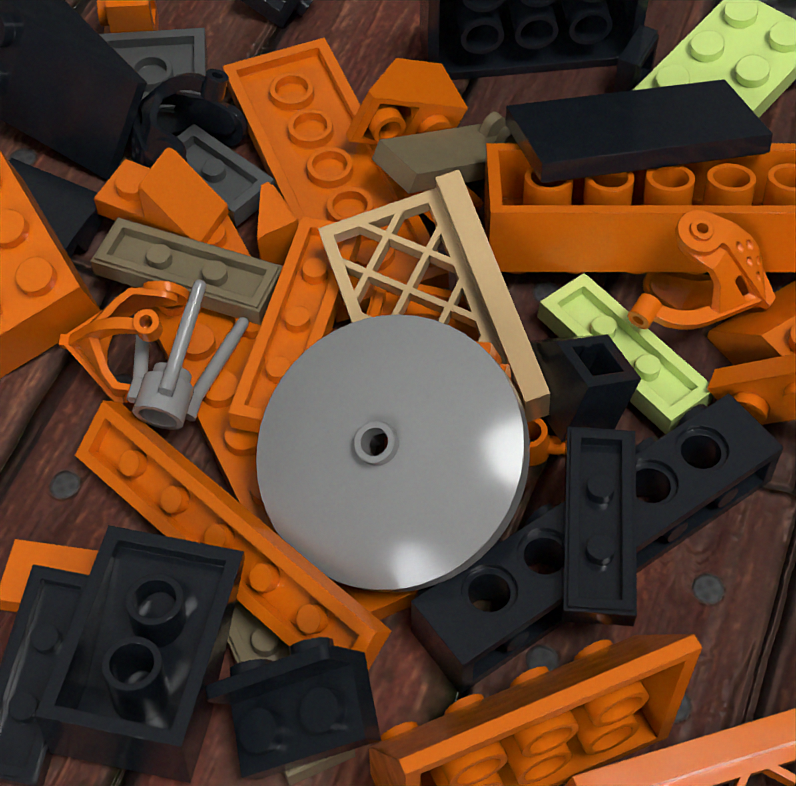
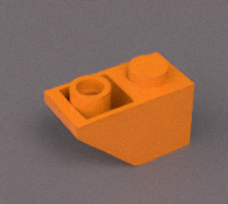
[346,58,468,144]

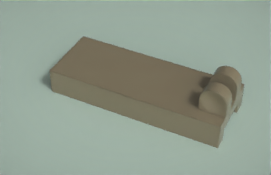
[372,112,517,194]

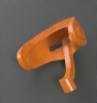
[627,209,776,330]
[59,280,189,412]

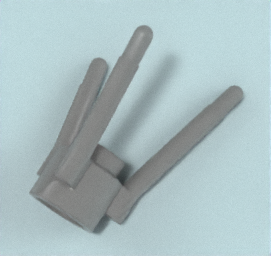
[126,279,249,430]

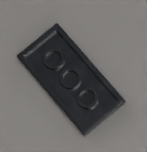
[505,79,773,183]

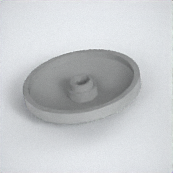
[256,314,530,593]

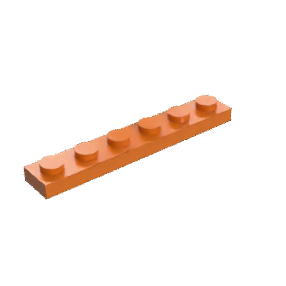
[75,400,392,671]

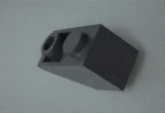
[529,334,641,442]

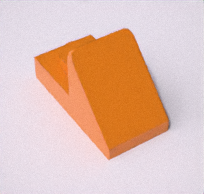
[94,147,229,243]

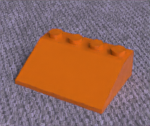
[369,634,702,786]

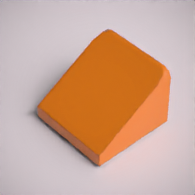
[257,182,299,266]

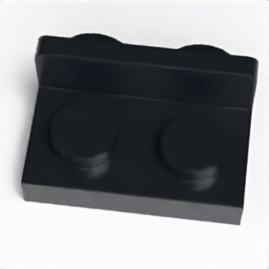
[205,637,381,779]

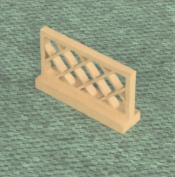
[318,170,550,422]

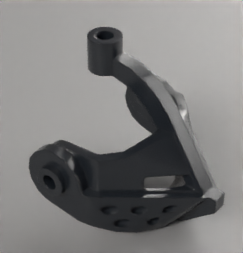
[130,69,248,168]

